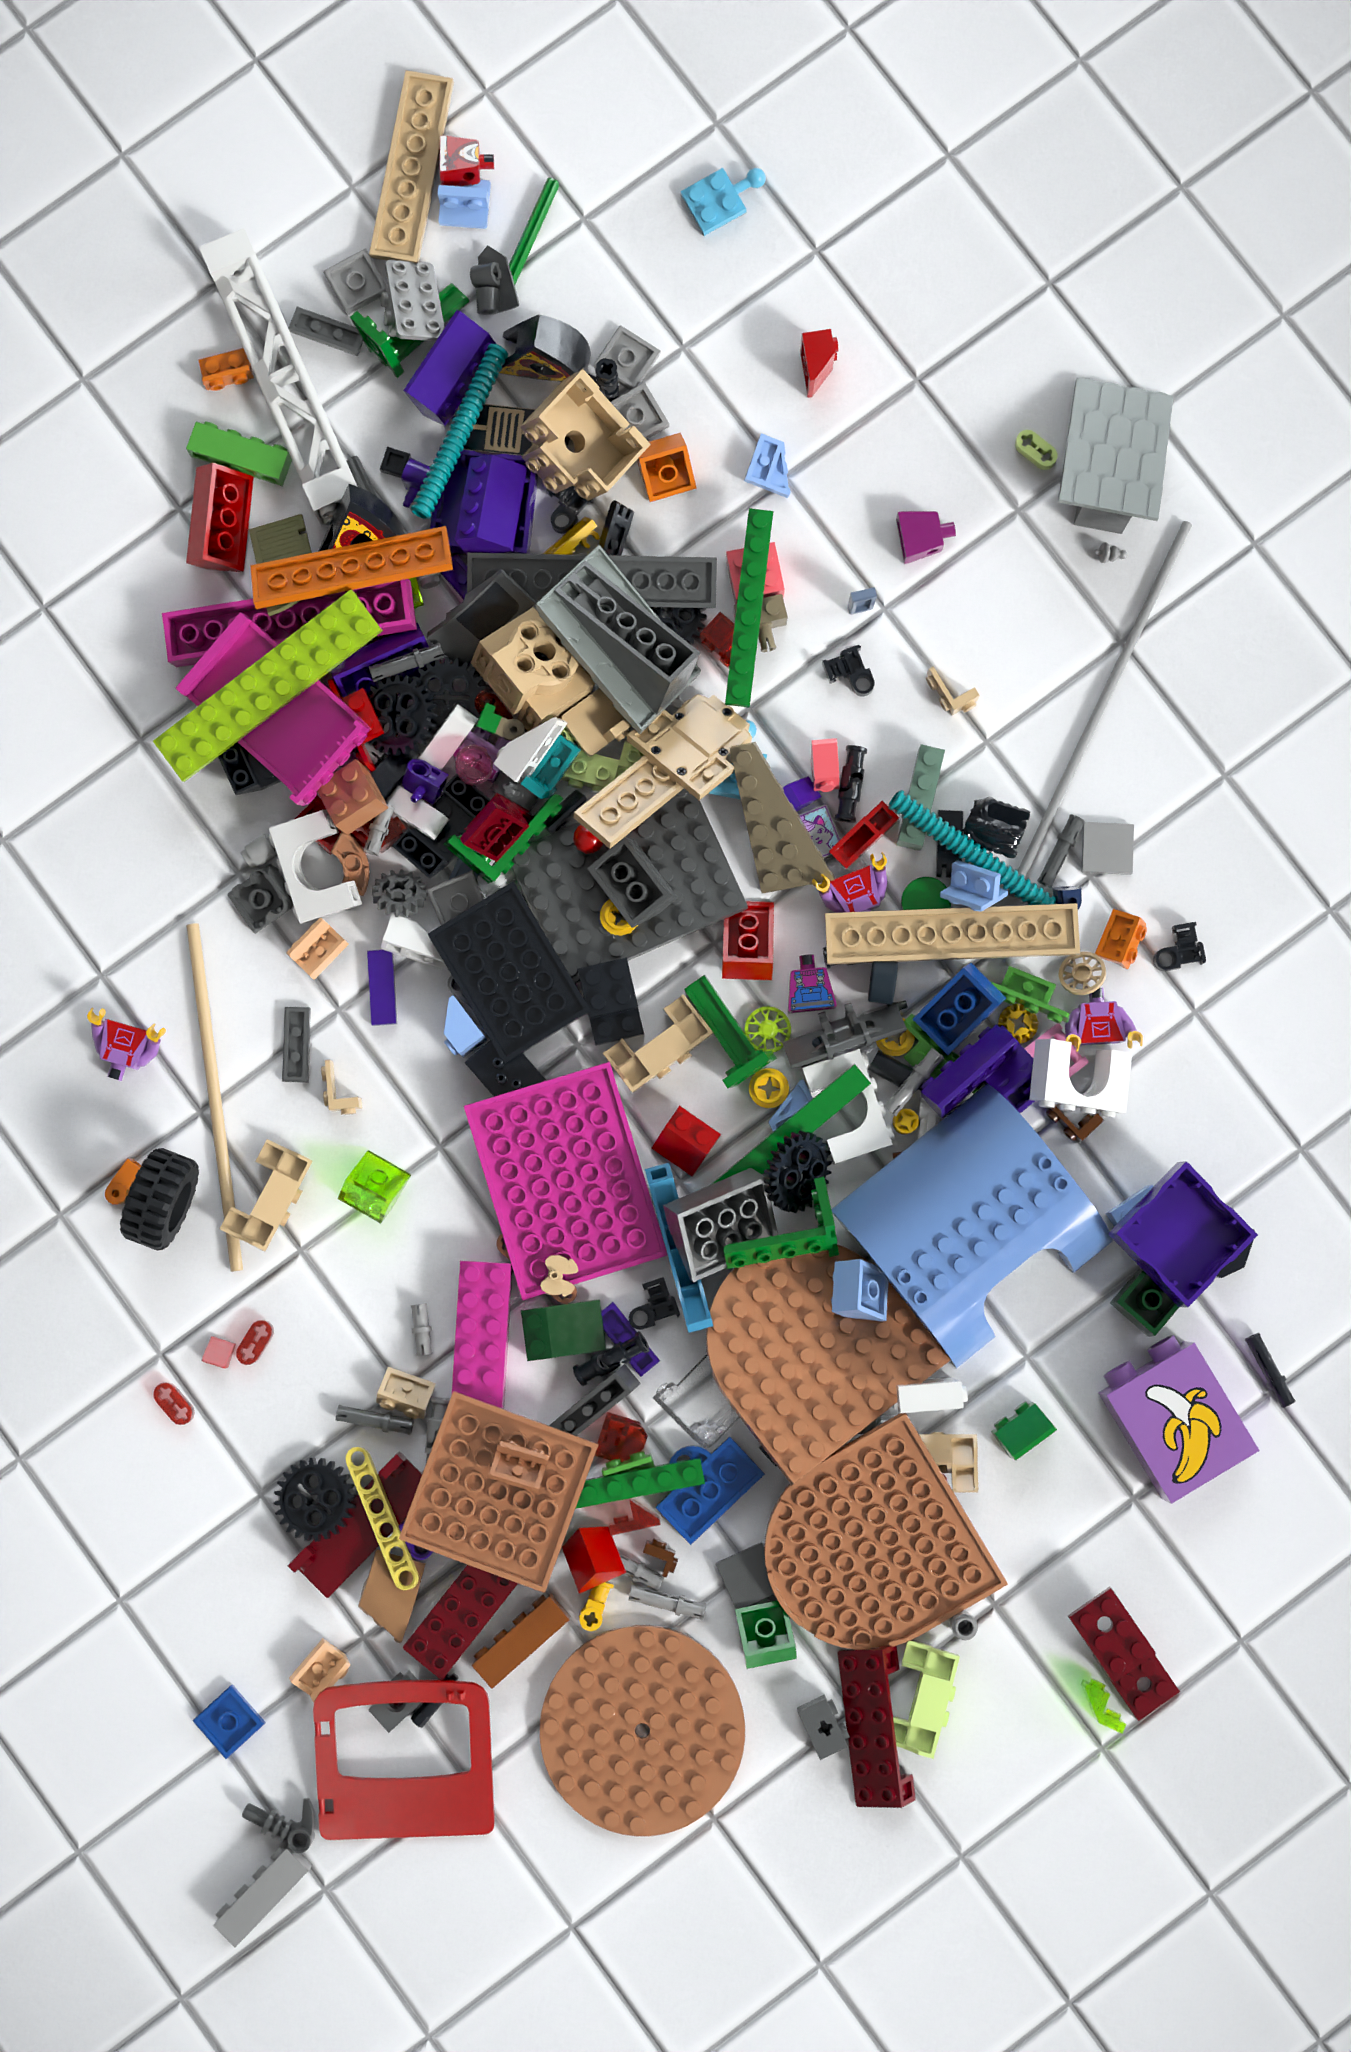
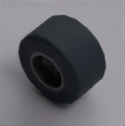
[868,961,898,1004]

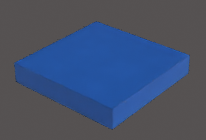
[192,1684,266,1759]

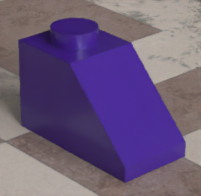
[782,776,821,812]

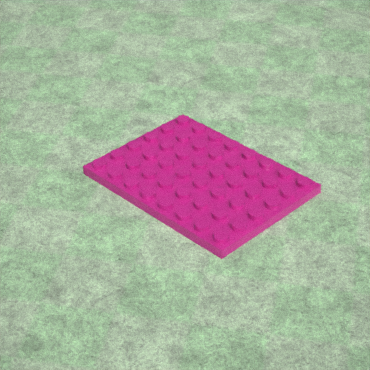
[464,1062,668,1300]

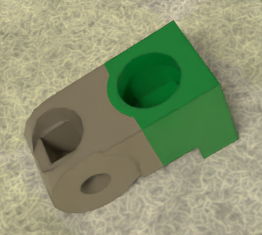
[475,703,524,741]

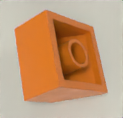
[636,432,697,502]

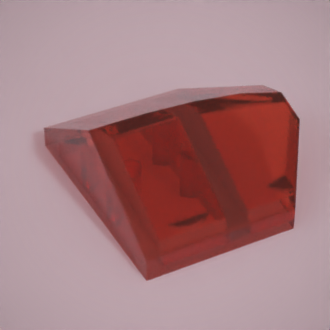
[595,1412,648,1462]

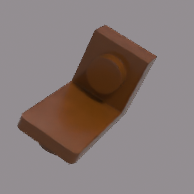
[1045,1106,1104,1142]

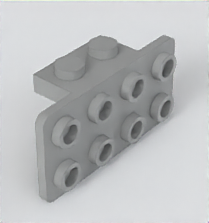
[381,260,445,341]

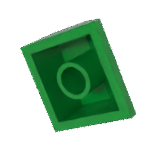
[991,1401,1057,1461]
[735,1600,797,1669]

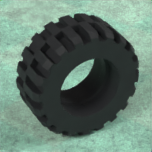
[120,1148,199,1251]

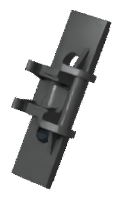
[782,1003,907,1068]

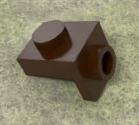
[643,1538,678,1578]

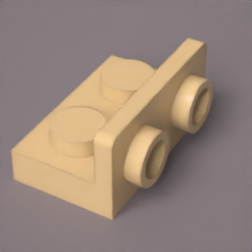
[376,1367,436,1419]

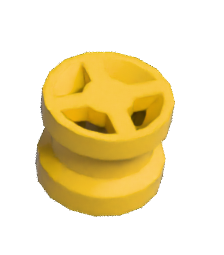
[892,1109,919,1135]

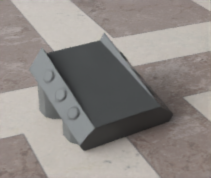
[227,864,294,934]

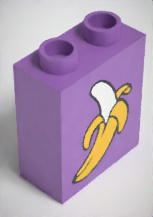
[1098,1335,1260,1504]

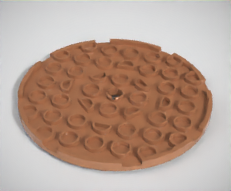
[540,1625,745,1836]

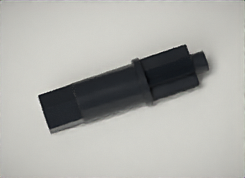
[411,1673,459,1728]

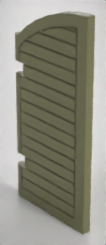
[249,514,312,616]

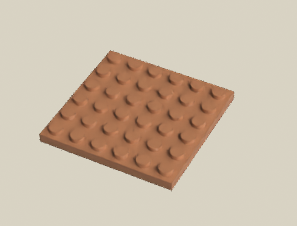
[399,1391,599,1593]

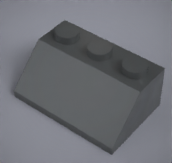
[587,837,678,928]

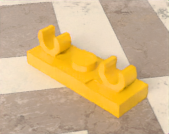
[543,517,600,555]

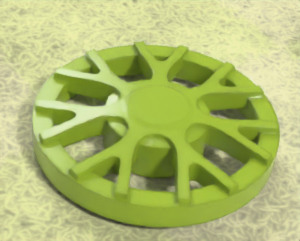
[744,1006,791,1053]

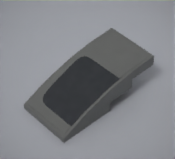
[427,569,536,666]

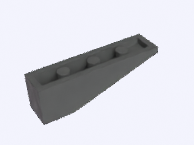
[549,1364,641,1436]

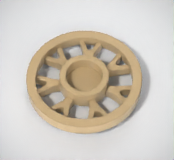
[1059,952,1106,995]

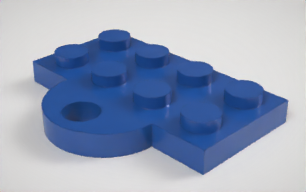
[656,1436,765,1545]

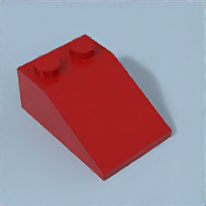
[722,901,774,980]

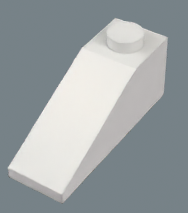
[493,717,567,783]
[380,914,449,972]

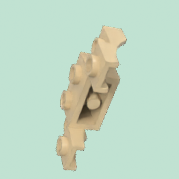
[603,994,713,1093]
[219,1139,313,1252]
[918,1432,979,1492]

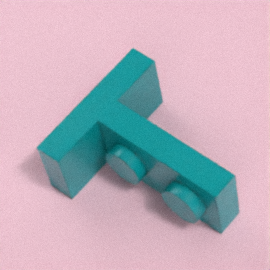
[521,735,582,799]

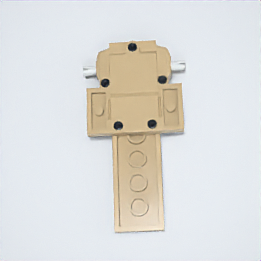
[573,694,752,848]

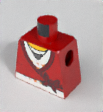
[440,136,494,187]

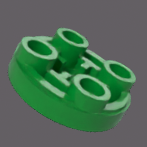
[901,877,951,910]

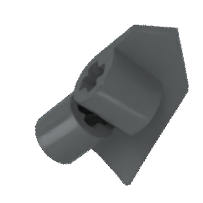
[470,245,520,315]

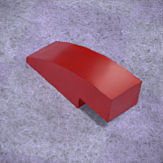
[829,801,899,869]

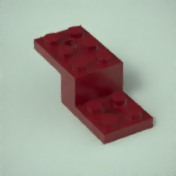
[1068,1586,1180,1721]

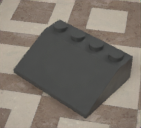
[663,1168,778,1282]

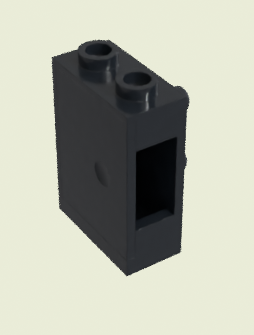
[464,1040,547,1096]

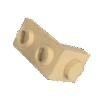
[926,666,980,715]
[321,1060,362,1115]

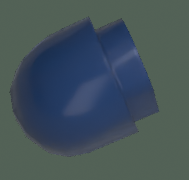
[1052,886,1082,910]

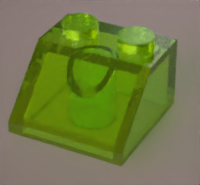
[338,1150,411,1224]

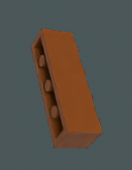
[472,1593,571,1689]

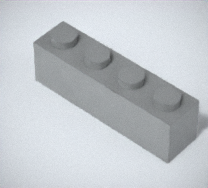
[213,1846,312,1948]

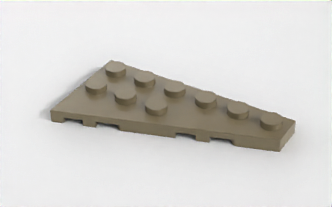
[729,742,835,894]

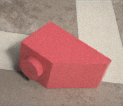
[811,738,839,792]

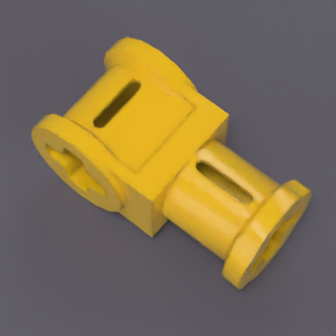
[579,1581,614,1631]

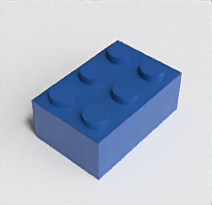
[913,963,1006,1055]

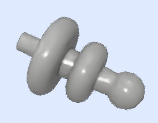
[1095,542,1127,563]

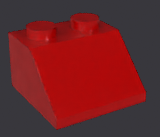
[800,329,839,398]
[651,1105,721,1177]

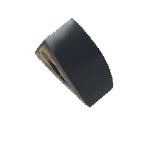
[498,315,591,382]
[318,484,405,552]

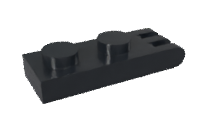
[598,500,634,556]
[936,810,963,878]

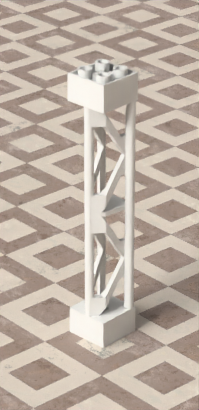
[199,228,357,526]

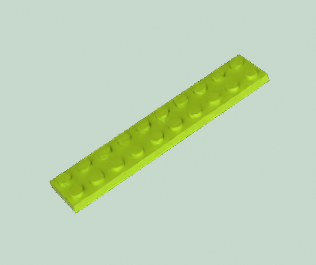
[153,589,383,782]

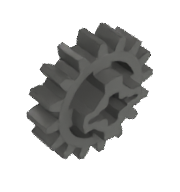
[372,869,427,917]

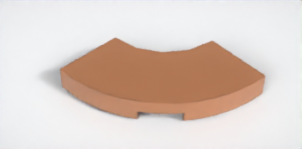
[331,831,370,896]

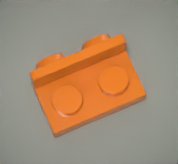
[198,348,254,391]
[1095,909,1147,969]

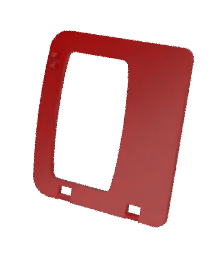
[313,1680,495,1840]

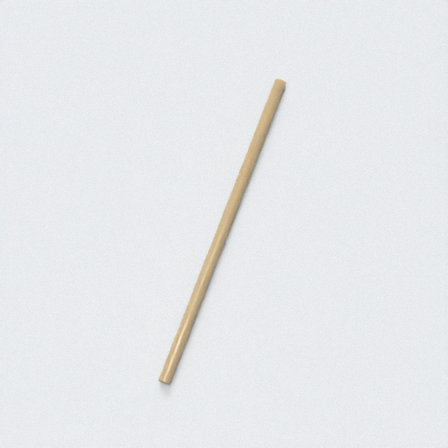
[186,923,243,1272]

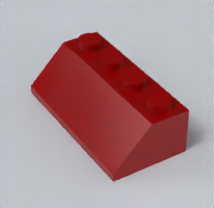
[186,463,254,572]

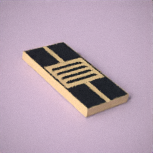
[458,402,536,456]

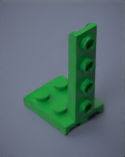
[350,283,470,378]
[443,794,564,884]
[684,975,777,1089]
[724,1177,839,1269]

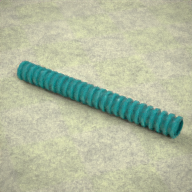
[410,344,508,519]
[889,790,1056,905]

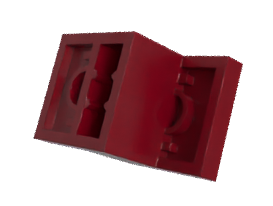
[460,793,533,862]

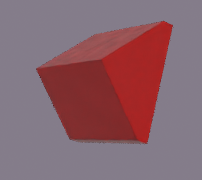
[562,1526,627,1594]

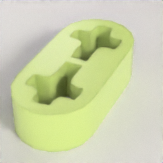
[1015,430,1058,470]

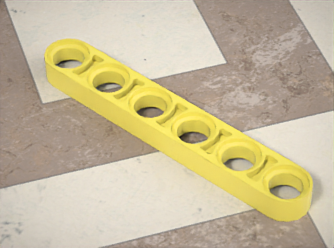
[345,1447,419,1590]

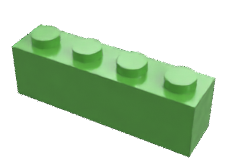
[186,422,292,487]

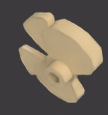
[540,1255,578,1297]

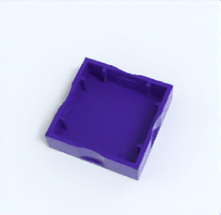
[430,449,538,555]
[1108,1161,1258,1308]

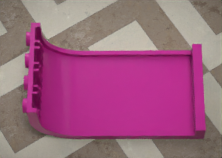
[175,612,370,806]

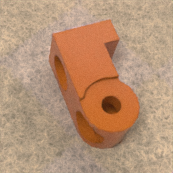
[105,1158,142,1205]

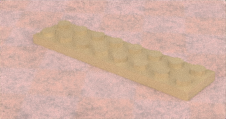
[369,70,454,263]

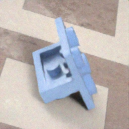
[438,180,491,229]
[940,860,1008,911]

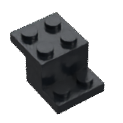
[578,957,644,1046]

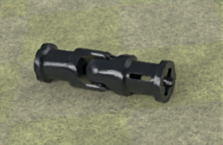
[595,358,620,402]
[835,745,867,823]
[573,1331,650,1387]

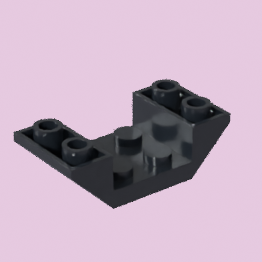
[218,742,281,795]
[392,772,491,879]

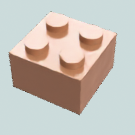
[317,759,389,835]

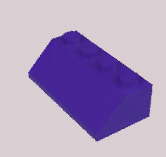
[403,310,496,426]
[455,454,527,555]
[331,622,435,700]
[921,1024,1017,1118]

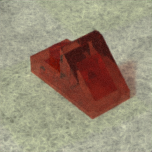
[609,1498,661,1536]

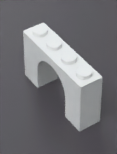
[269,810,362,924]
[1029,1039,1132,1118]
[801,1049,895,1165]
[892,1377,967,1413]

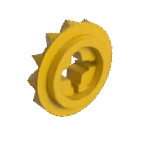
[600,899,638,936]
[998,1003,1039,1044]
[876,1018,915,1057]
[749,1068,789,1108]

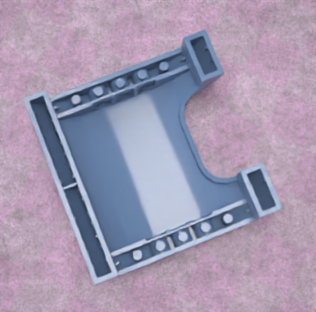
[832,1084,1113,1369]

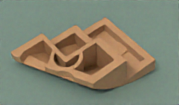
[358,1549,425,1644]

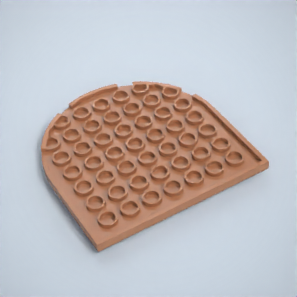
[706,1244,951,1485]
[764,1413,1008,1650]

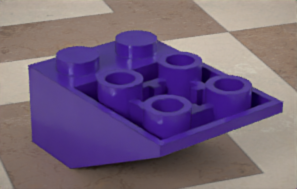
[984,1025,1035,1113]

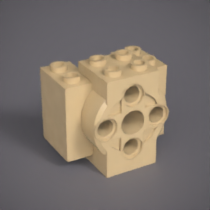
[520,369,651,501]
[471,607,595,733]

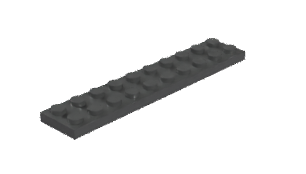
[467,553,717,608]

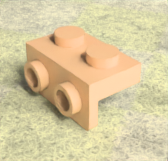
[286,918,349,980]
[289,1638,350,1702]

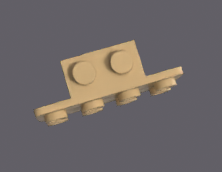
[561,688,632,757]

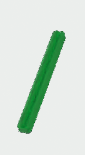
[509,177,559,284]

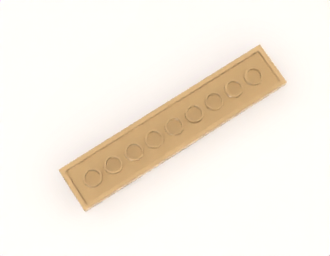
[825,904,1080,965]

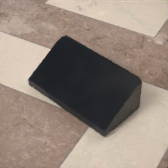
[543,790,588,834]

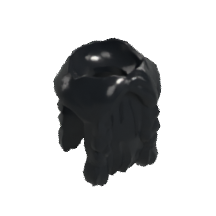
[963,797,1030,858]

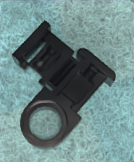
[546,486,594,534]
[822,645,875,697]
[1153,922,1206,971]
[629,1277,680,1330]

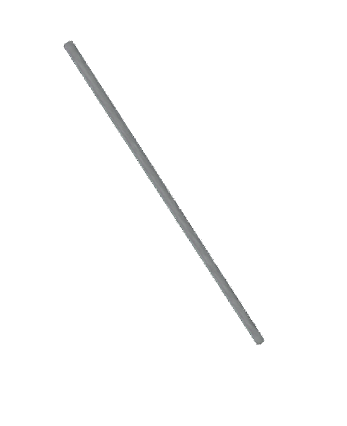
[1008,521,1192,898]

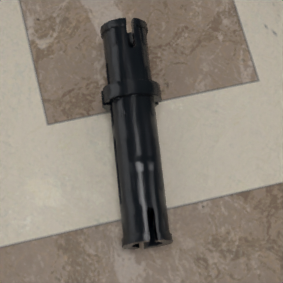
[1245,1332,1296,1408]

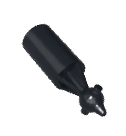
[868,1050,923,1091]

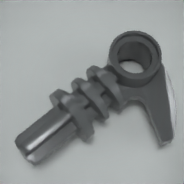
[242,1798,315,1853]

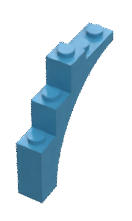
[645,1163,713,1333]

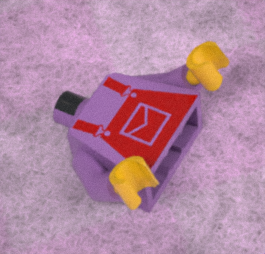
[812,852,887,913]
[1065,988,1143,1052]
[87,1007,166,1081]

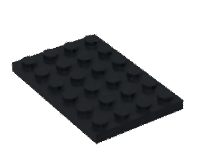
[427,882,591,1064]

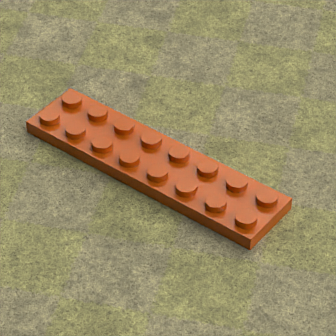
[250,526,453,609]

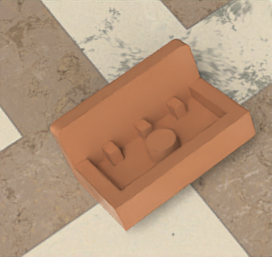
[488,1440,549,1493]

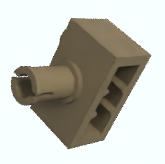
[733,594,788,652]

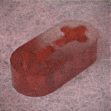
[474,691,513,720]
[236,1320,274,1365]
[153,1382,195,1425]

